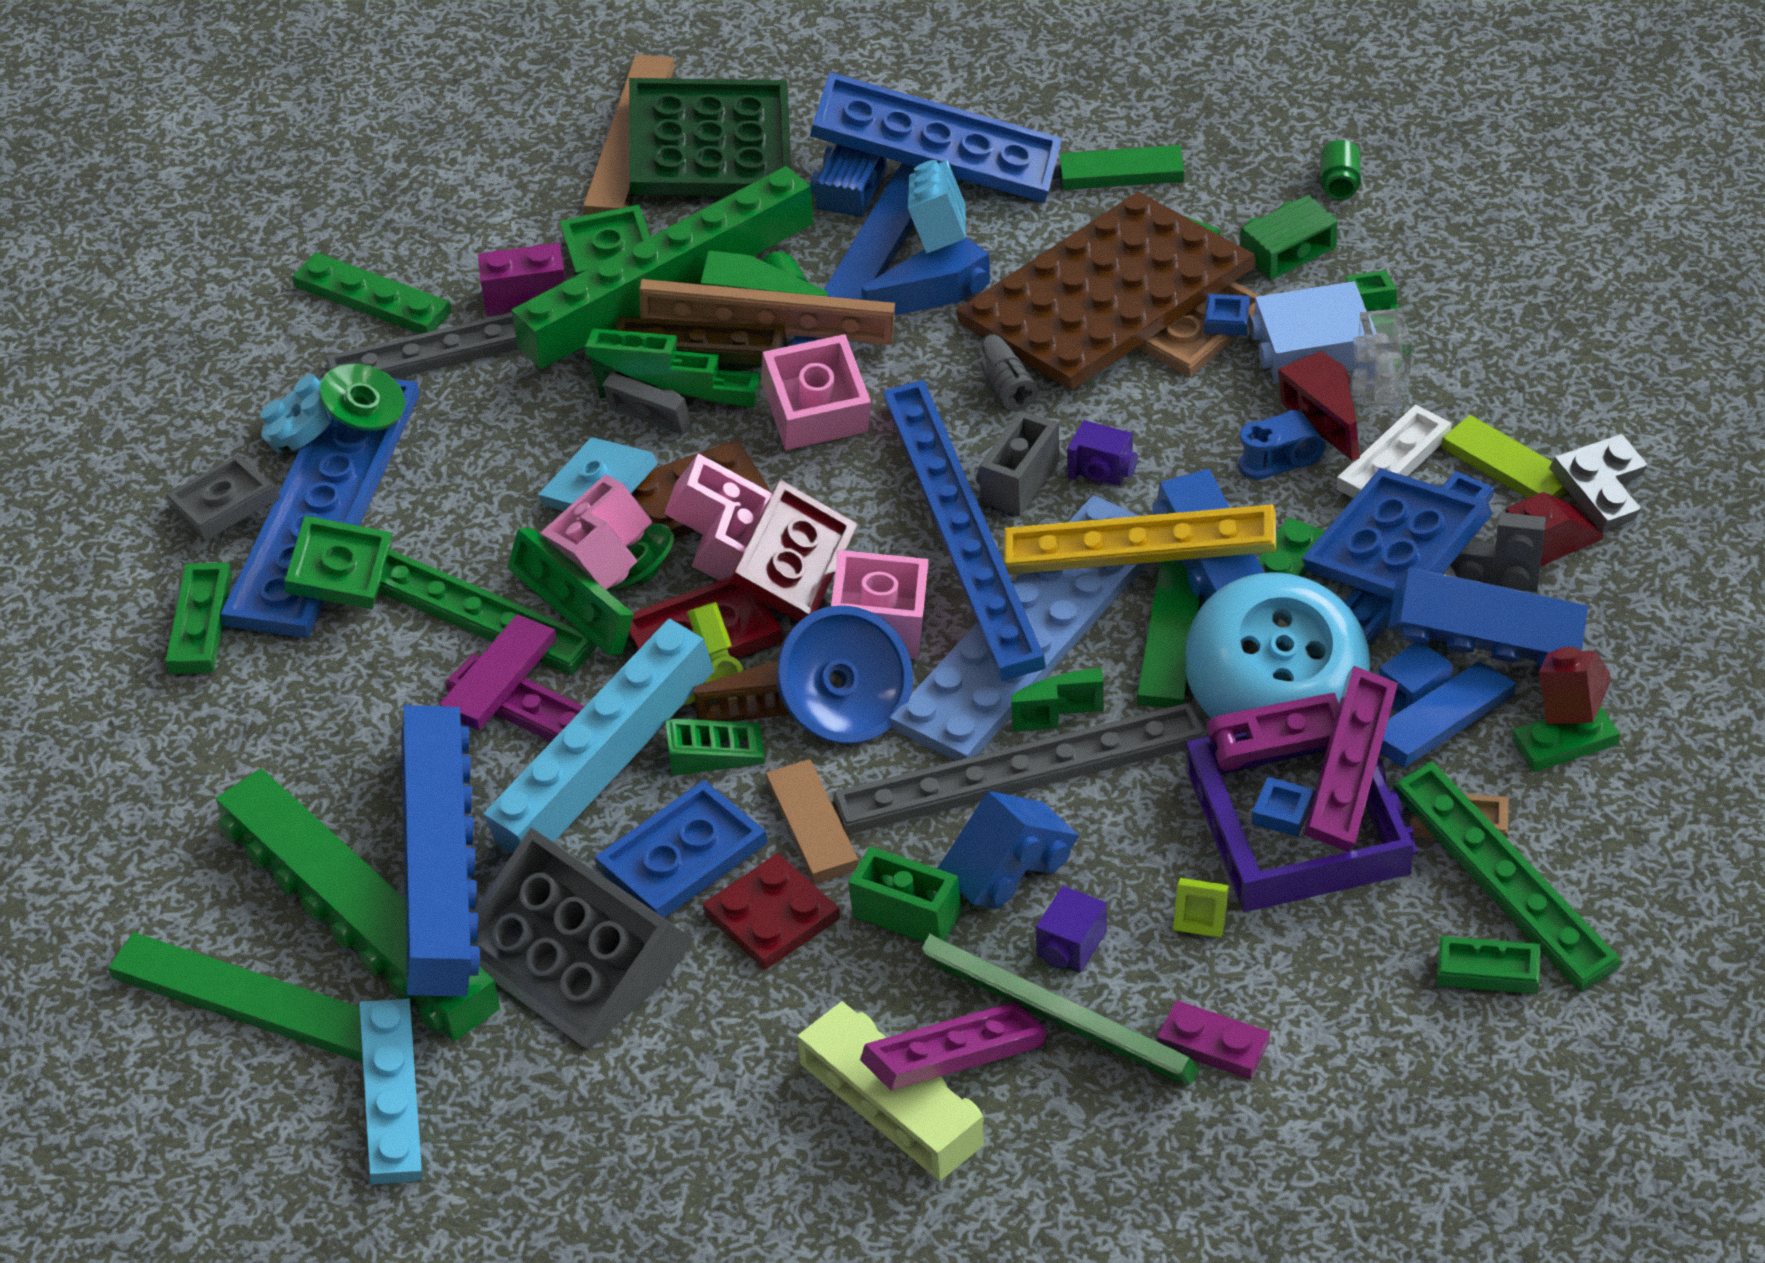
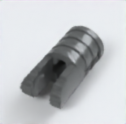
[981,334,1038,411]

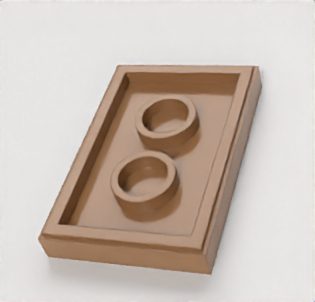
[1136,282,1260,377]

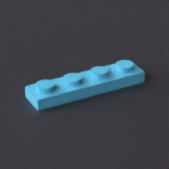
[360,999,422,1185]

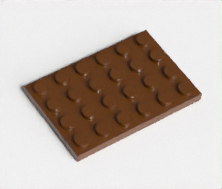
[956,192,1255,391]

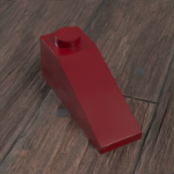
[1278,351,1360,462]

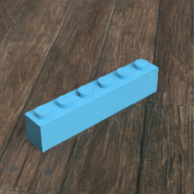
[483,618,714,854]

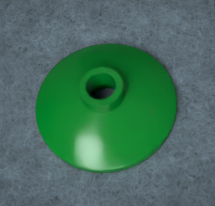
[319,363,405,431]
[608,524,674,590]

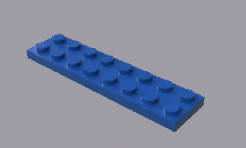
[221,379,420,638]

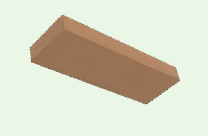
[766,759,859,884]

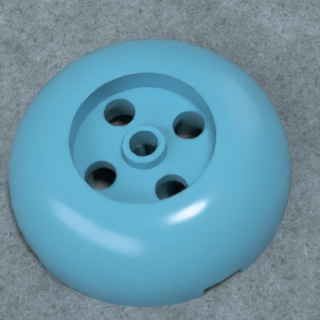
[1185,572,1370,719]

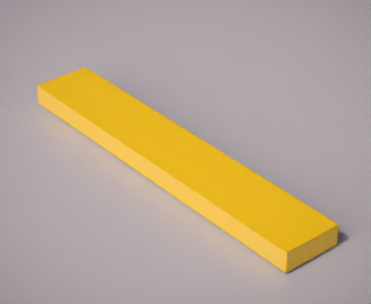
[1003,504,1276,574]

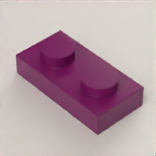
[1157,1000,1270,1080]

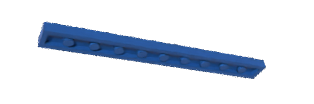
[883,380,1046,681]

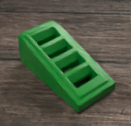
[665,719,765,776]

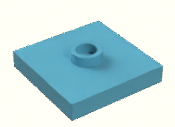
[538,437,658,511]

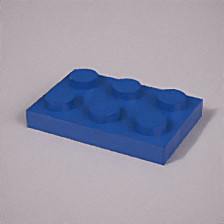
[595,780,767,918]

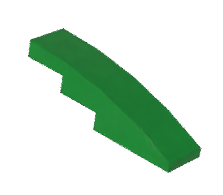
[585,328,761,408]

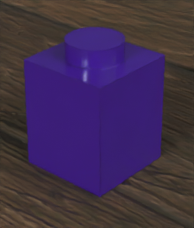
[1036,885,1107,973]

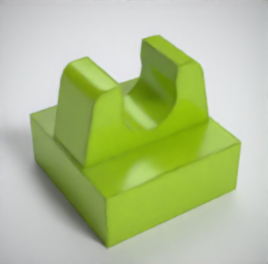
[1173,878,1229,938]

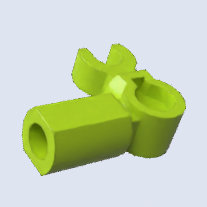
[683,602,743,705]

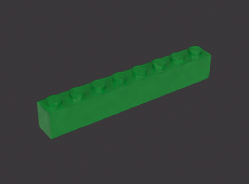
[511,166,814,369]
[215,768,500,1042]

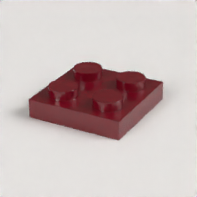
[703,853,840,970]

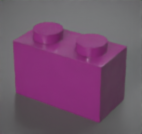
[477,243,566,317]

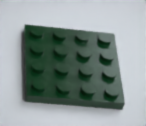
[629,78,792,196]

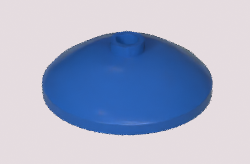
[776,605,913,744]

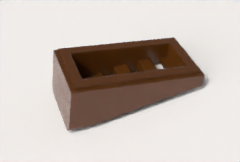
[694,661,789,722]

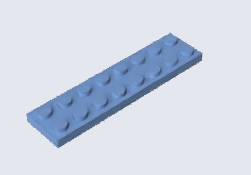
[890,495,1147,761]

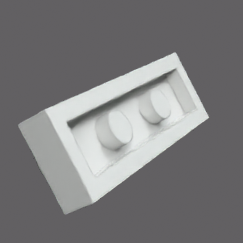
[1337,404,1452,499]

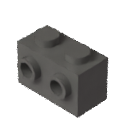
[976,410,1060,517]

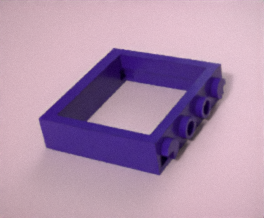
[1186,733,1418,913]

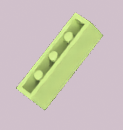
[797,1001,984,1181]

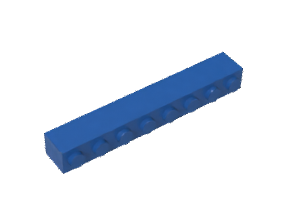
[401,705,480,996]

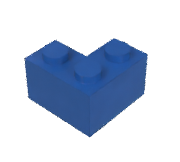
[937,791,1080,908]

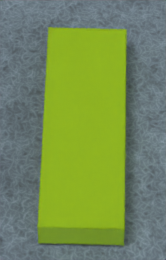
[1442,415,1568,499]

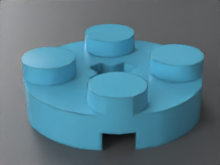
[260,374,331,453]

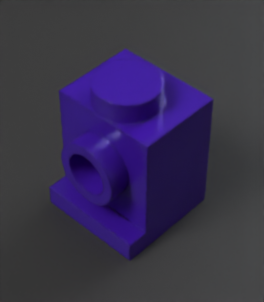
[1067,420,1138,486]

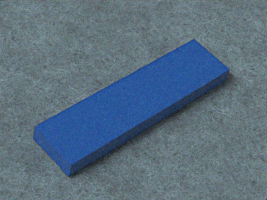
[1380,661,1517,768]

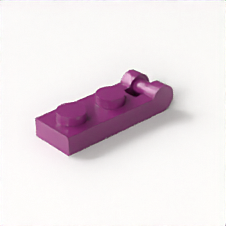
[1206,692,1339,771]

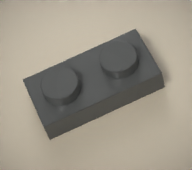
[603,372,692,435]

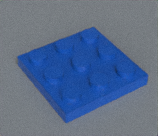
[1302,468,1492,600]

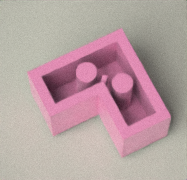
[664,454,771,581]
[540,474,652,590]

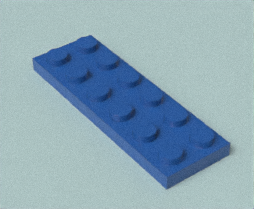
[810,72,1062,203]

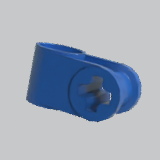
[1238,410,1326,480]

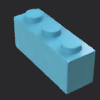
[908,160,966,254]

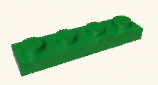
[292,252,452,334]
[507,528,634,655]

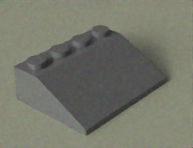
[470,828,694,1050]

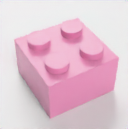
[761,334,871,451]
[831,550,929,659]

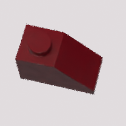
[1505,492,1603,567]
[1539,647,1611,724]

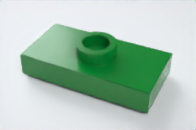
[1437,936,1540,994]

